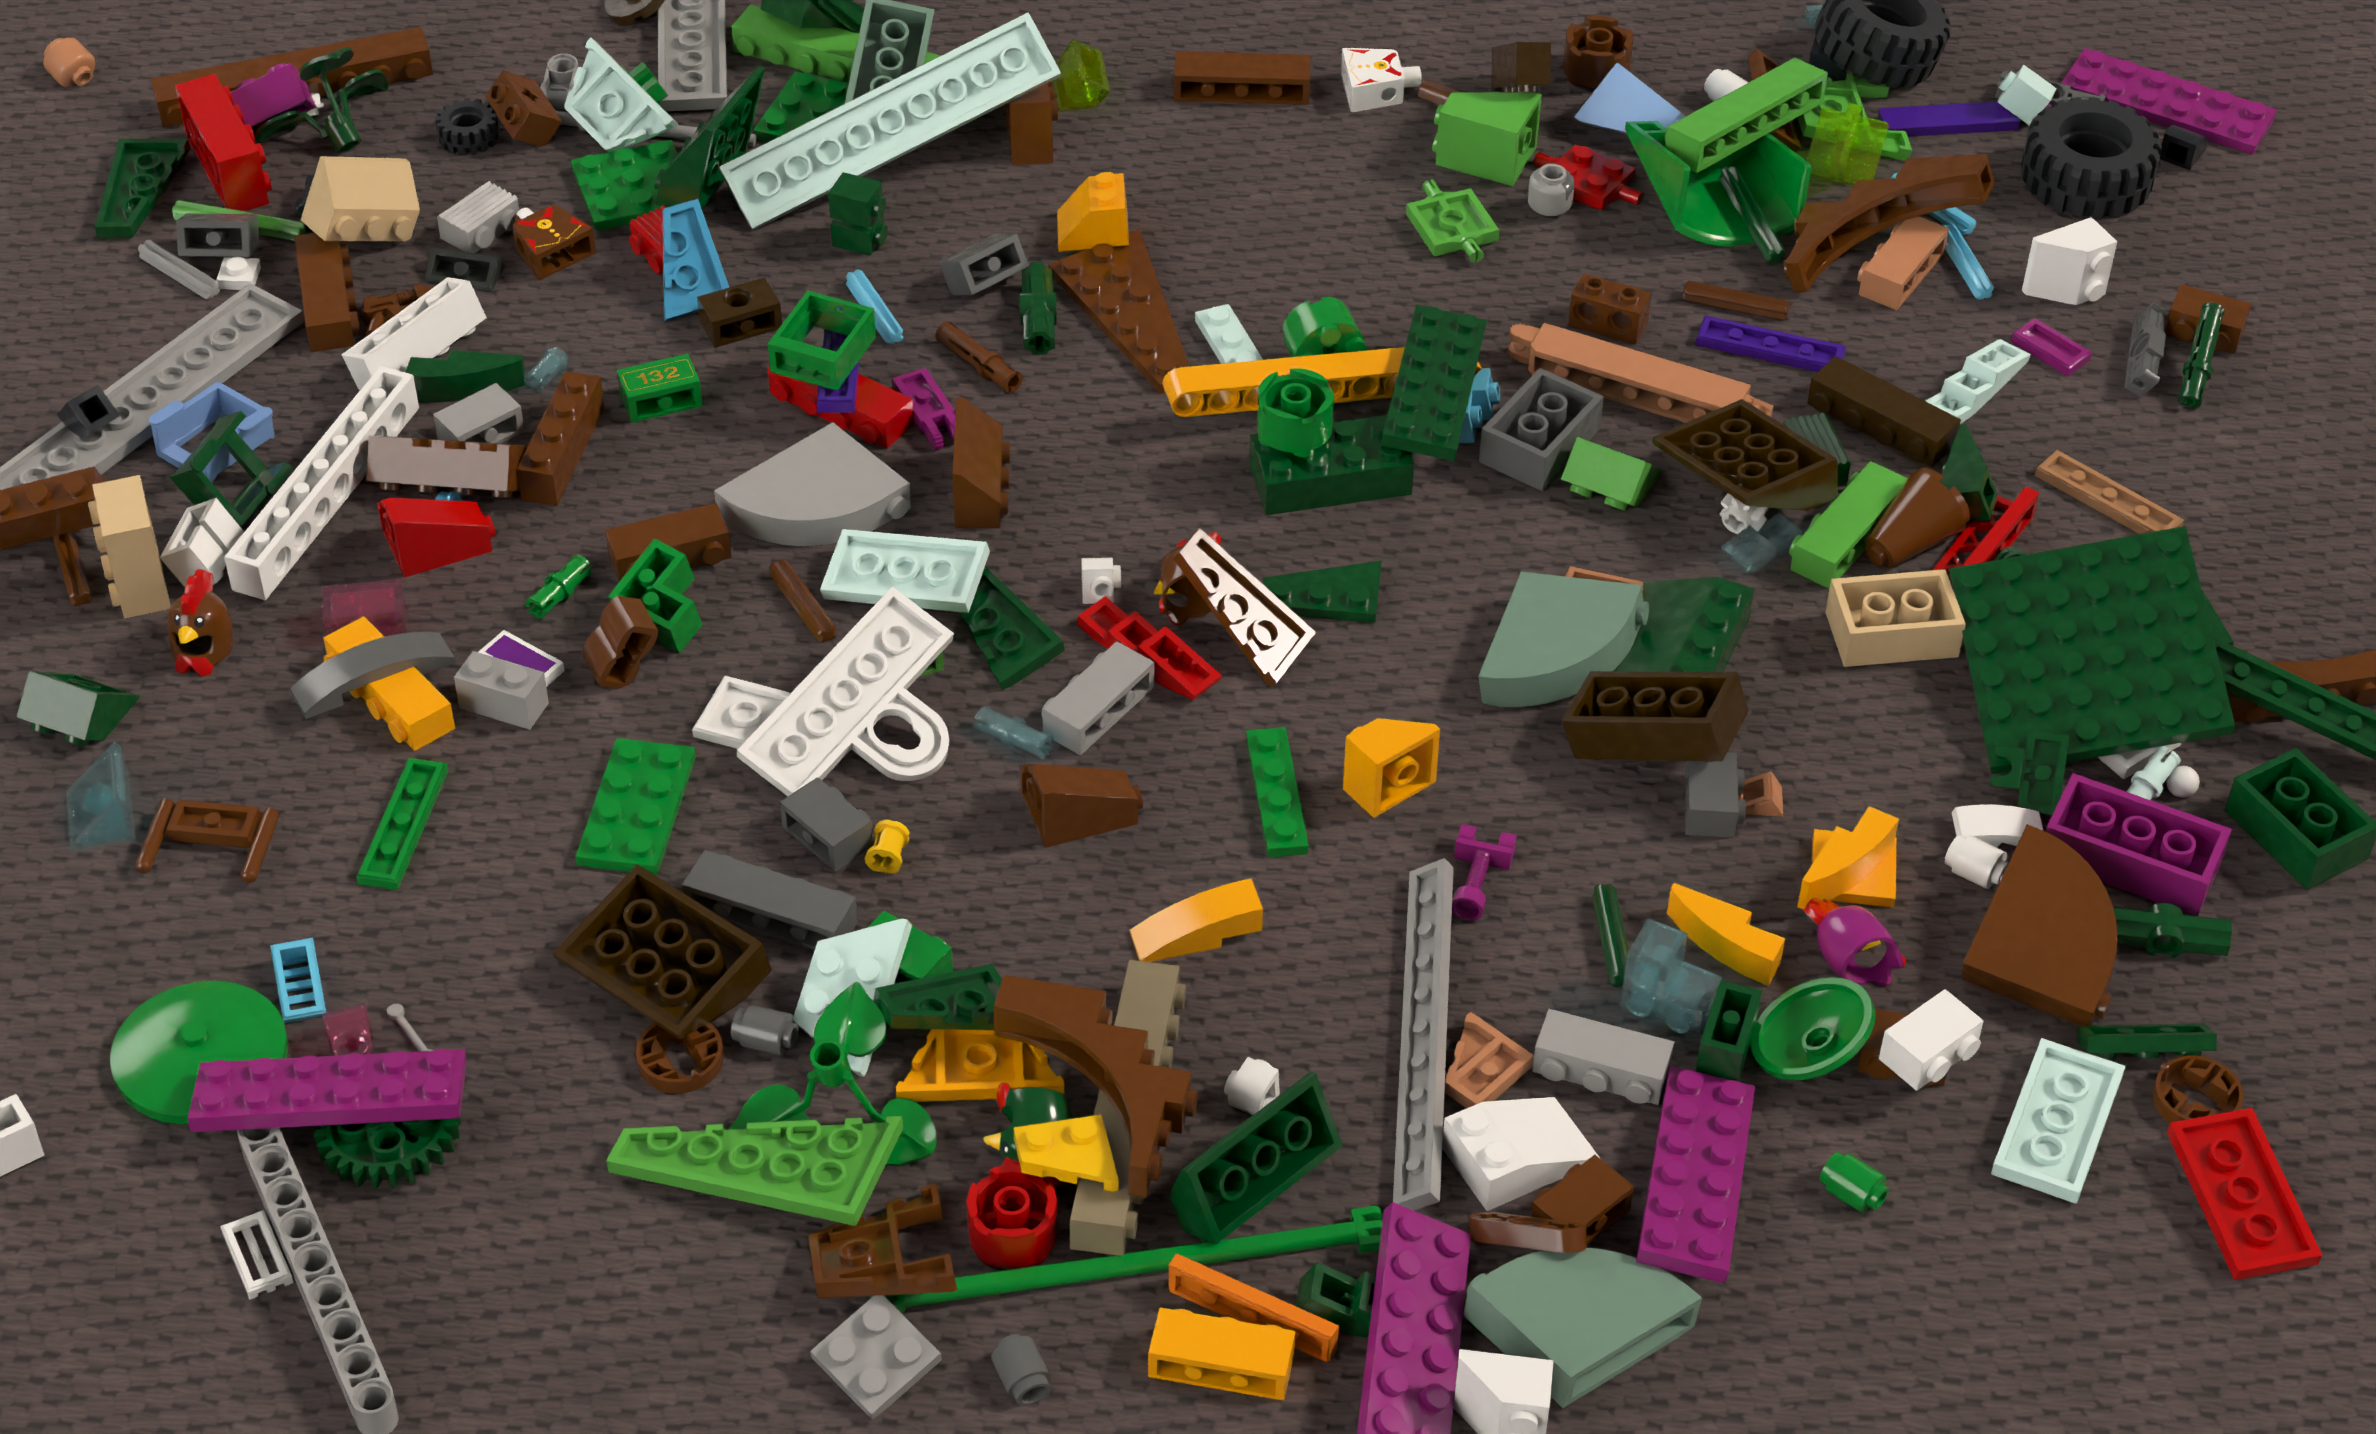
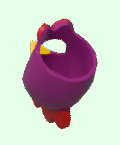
[1804,898,1906,987]

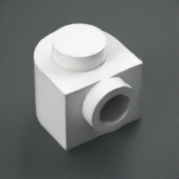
[1081,557,1121,604]
[1224,1057,1280,1115]

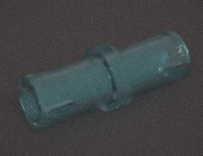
[974,706,1054,759]

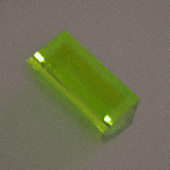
[1055,39,1110,110]

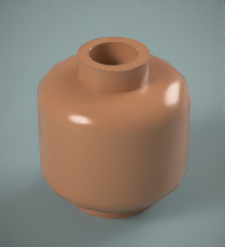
[43,38,96,87]

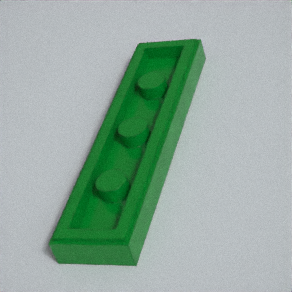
[356,758,449,890]

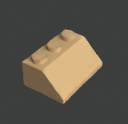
[300,156,420,241]

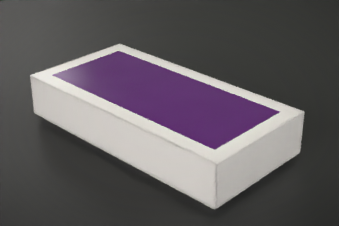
[479,630,564,687]

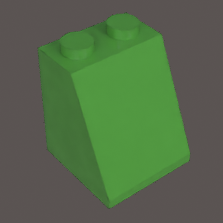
[1432,92,1542,186]

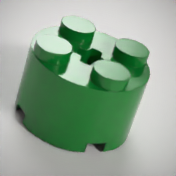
[1282,297,1367,357]
[1257,368,1334,458]

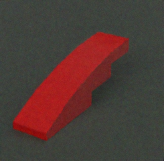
[1076,596,1222,701]

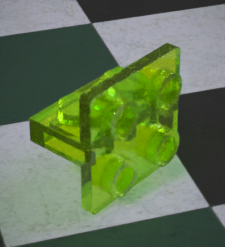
[1807,103,1889,185]

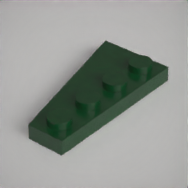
[95,139,191,238]
[959,566,1065,691]

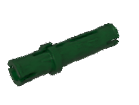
[2178,303,2225,408]

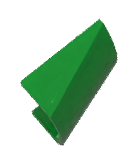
[1625,121,1811,247]

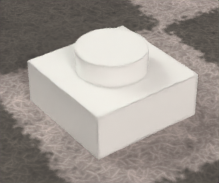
[216,257,261,290]

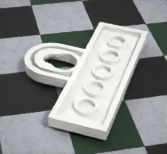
[737,587,954,796]

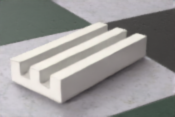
[220,1210,293,1299]

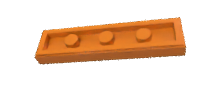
[1169,1253,1339,1362]

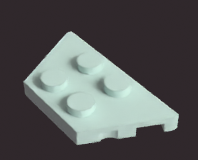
[564,38,678,152]
[793,919,912,1077]

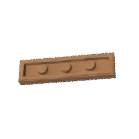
[2034,450,2184,534]

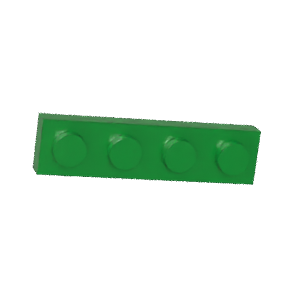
[1246,727,1309,858]

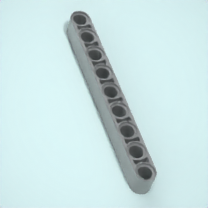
[237,1128,399,1434]

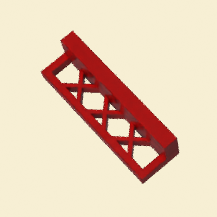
[1933,486,2039,574]

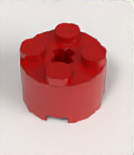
[966,1164,1058,1269]

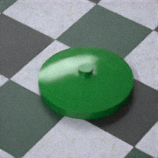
[110,981,288,1124]

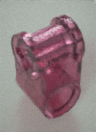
[322,1003,374,1056]

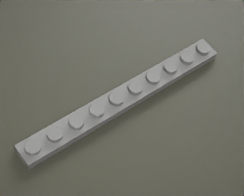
[1393,858,1453,1211]

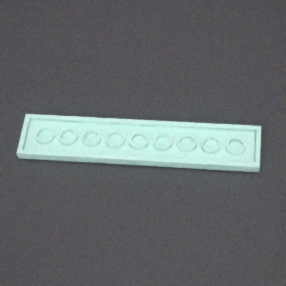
[719,12,1061,230]

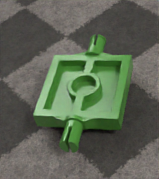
[1406,179,1499,263]

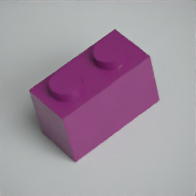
[231,63,317,134]

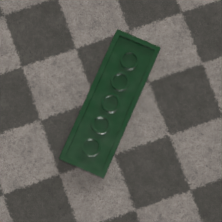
[1381,305,1487,461]

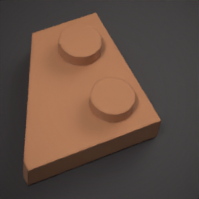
[1444,1012,1534,1108]

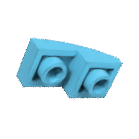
[1459,368,1500,444]

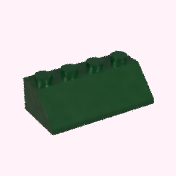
[1169,1071,1343,1244]

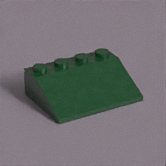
[654,66,765,209]
[1614,577,1754,672]

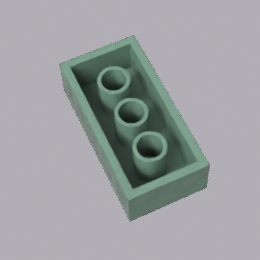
[845,0,935,104]

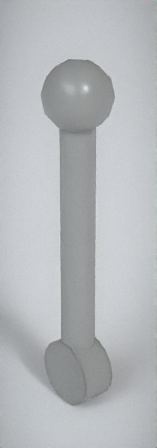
[387,1004,433,1051]

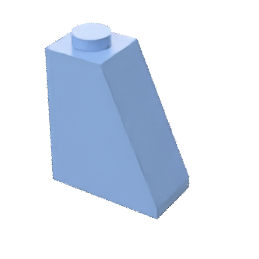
[1574,62,1685,134]

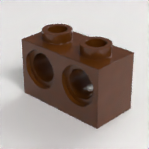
[1568,273,1652,345]

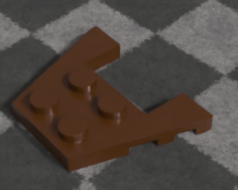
[808,1183,957,1298]

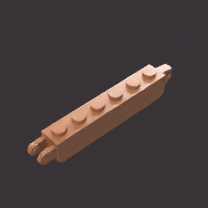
[1507,323,1773,423]

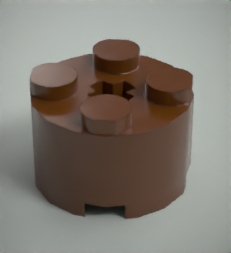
[1563,16,1634,89]

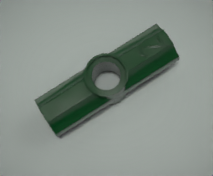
[1020,262,1057,355]
[2113,903,2232,958]

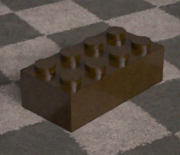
[1562,671,1749,762]

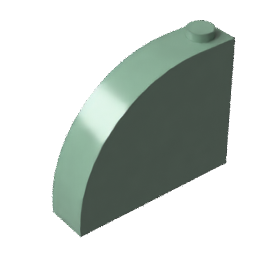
[1478,572,1649,707]
[1463,1248,1702,1408]

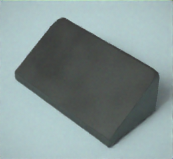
[423,248,505,291]

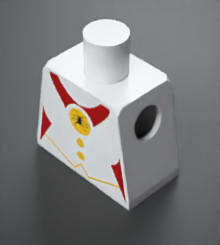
[1341,48,1421,112]

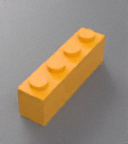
[323,616,455,751]

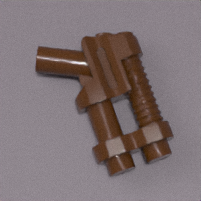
[362,283,432,336]

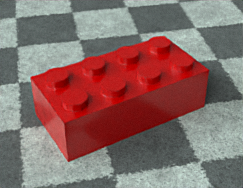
[175,74,272,211]

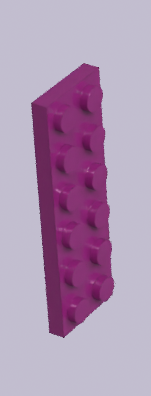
[2061,48,2277,155]
[188,1049,467,1132]
[1636,1066,1755,1284]
[1357,1202,1471,1434]

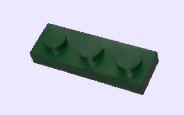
[2077,1023,2217,1059]

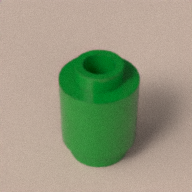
[1819,1152,1889,1214]

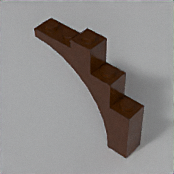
[1784,154,1995,293]
[994,975,1198,1198]

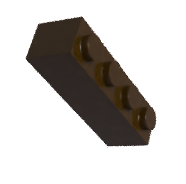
[1491,42,1551,93]
[1807,356,1961,467]

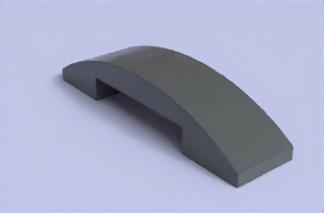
[290,632,456,719]

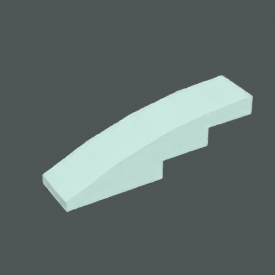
[1926,339,2031,424]

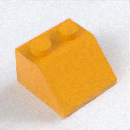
[1057,172,1129,252]
[1343,718,1440,818]

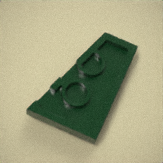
[1263,560,1382,623]
[873,964,1002,1030]

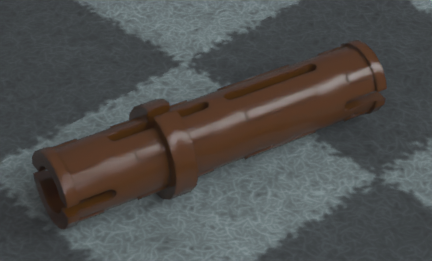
[935,321,1023,393]

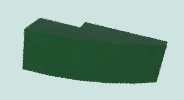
[405,350,527,402]
[1295,1262,1376,1338]

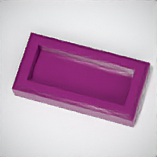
[2011,318,2092,376]

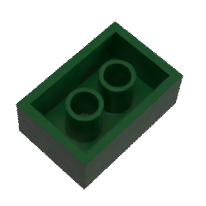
[2224,748,2376,890]

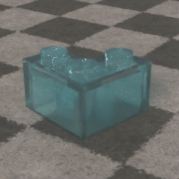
[1620,918,1723,1037]

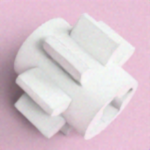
[1719,494,1768,534]

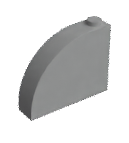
[714,422,911,546]

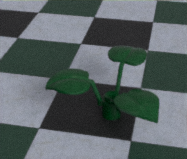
[254,47,388,153]

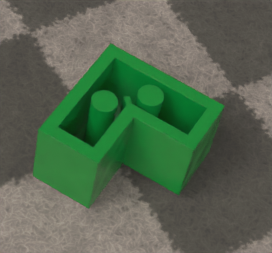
[608,538,703,653]

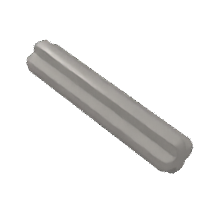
[138,240,220,300]

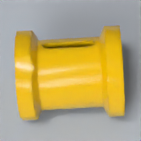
[865,820,910,874]

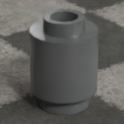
[731,1005,799,1056]
[991,1334,1051,1406]

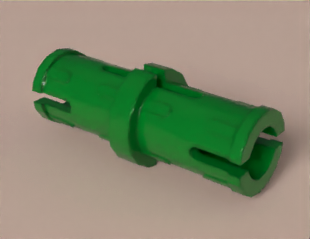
[525,555,592,619]

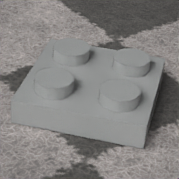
[810,1295,942,1420]

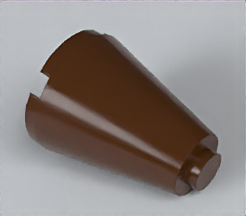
[1865,468,1970,568]

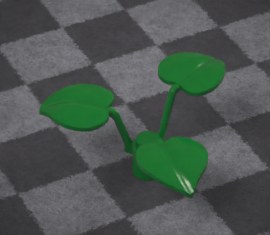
[729,982,937,1166]

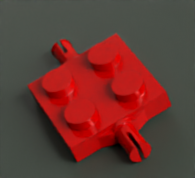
[1533,144,1644,210]

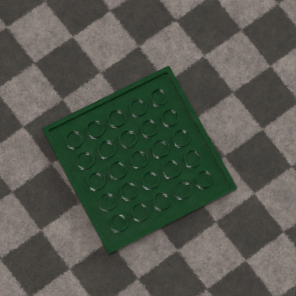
[1949,526,2235,774]

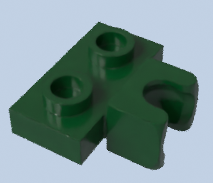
[1989,730,2070,816]

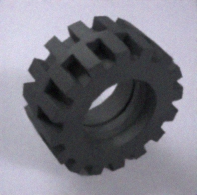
[435,98,500,155]

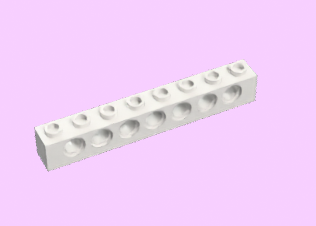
[224,366,419,600]

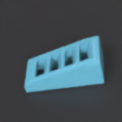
[270,938,327,1024]

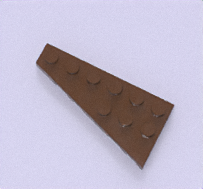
[1048,229,1189,394]

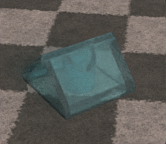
[66,742,136,851]

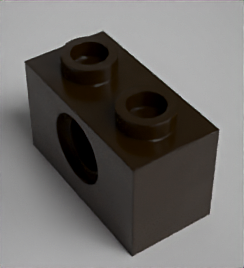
[697,277,782,348]

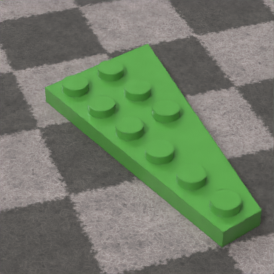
[606,1116,904,1226]

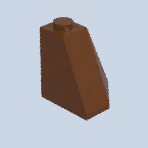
[1019,764,1143,848]

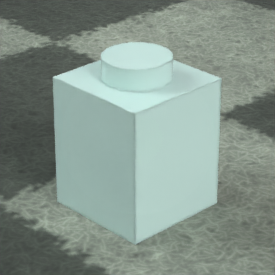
[1997,65,2057,126]

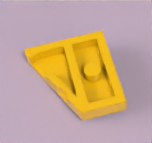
[1014,1114,1119,1192]

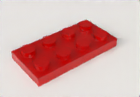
[2167,1108,2322,1281]

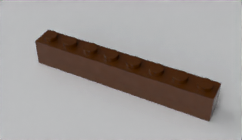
[151,27,433,127]

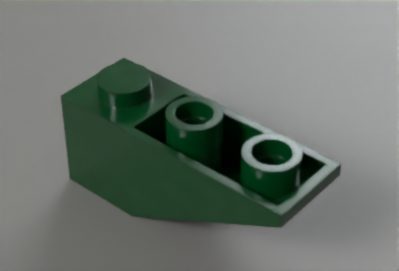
[1940,423,1998,522]

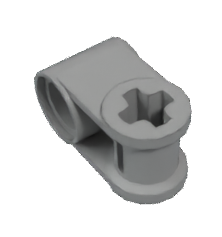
[540,54,578,111]

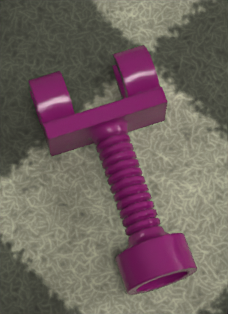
[1452,824,1517,921]

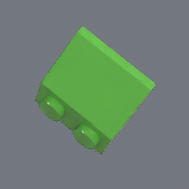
[1561,437,1663,511]

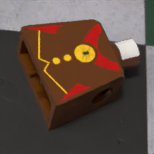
[512,205,596,281]

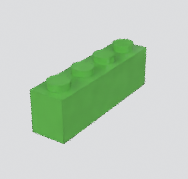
[1789,461,1908,589]

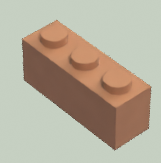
[1857,216,1949,310]

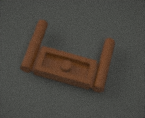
[135,799,280,883]

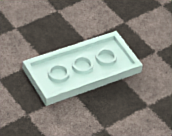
[820,529,990,613]
[1991,1038,2125,1204]

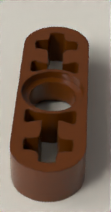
[1468,1212,1586,1253]

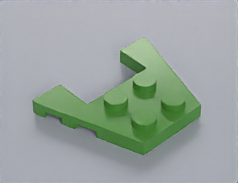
[1797,74,1912,161]

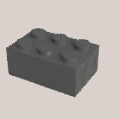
[1479,368,1604,491]

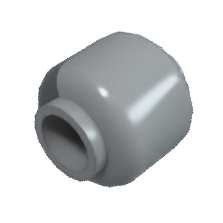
[1528,164,1574,216]

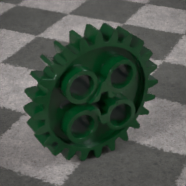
[314,1118,461,1189]

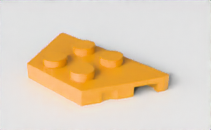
[896,1029,1064,1102]

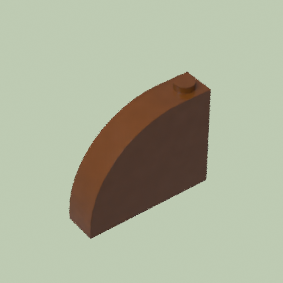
[1962,824,2118,1026]

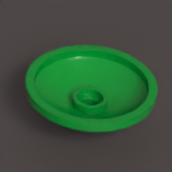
[1751,977,1875,1080]

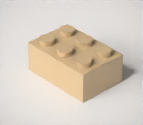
[88,475,171,618]
[1825,569,1966,667]

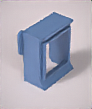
[149,381,275,483]

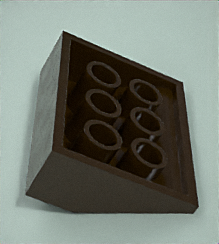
[1652,399,1838,511]
[552,864,772,1039]

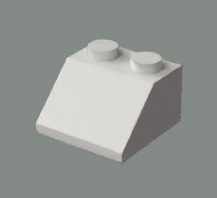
[2022,217,2117,305]
[1453,1349,1554,1434]

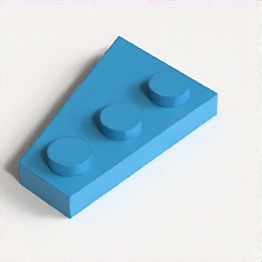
[662,199,729,322]

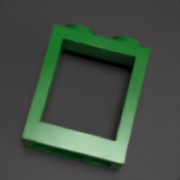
[768,290,876,391]

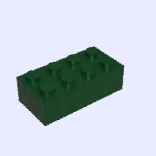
[1249,415,1414,516]

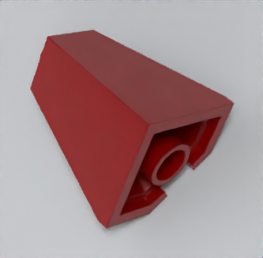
[377,498,496,578]

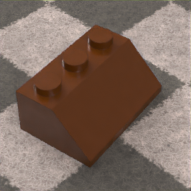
[952,398,1010,528]

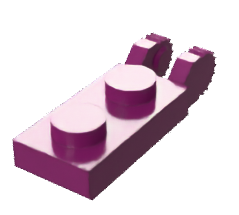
[891,368,955,451]

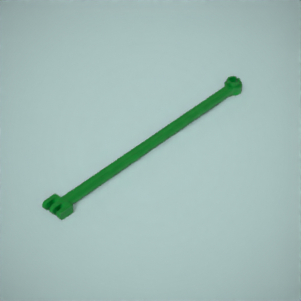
[870,1206,1383,1313]

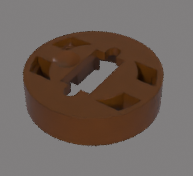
[636,1022,724,1093]
[2152,1055,2244,1124]

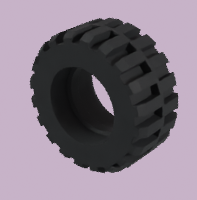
[1815,0,1951,88]
[2021,97,2161,220]

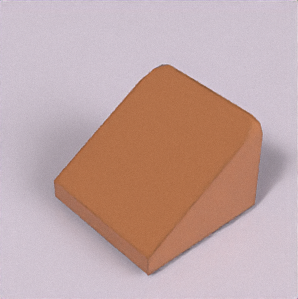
[1738,771,1783,816]

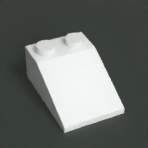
[1442,1097,1600,1211]

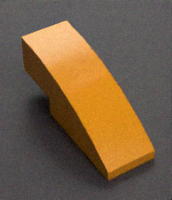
[1797,806,1899,910]
[1130,878,1263,962]
[1667,883,1785,986]

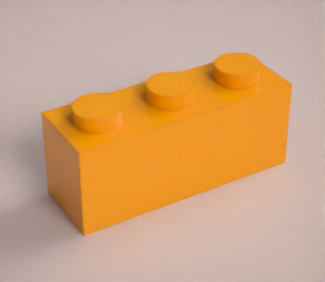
[1148,1308,1295,1401]

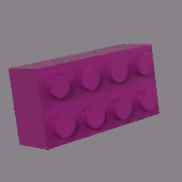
[2046,773,2232,916]

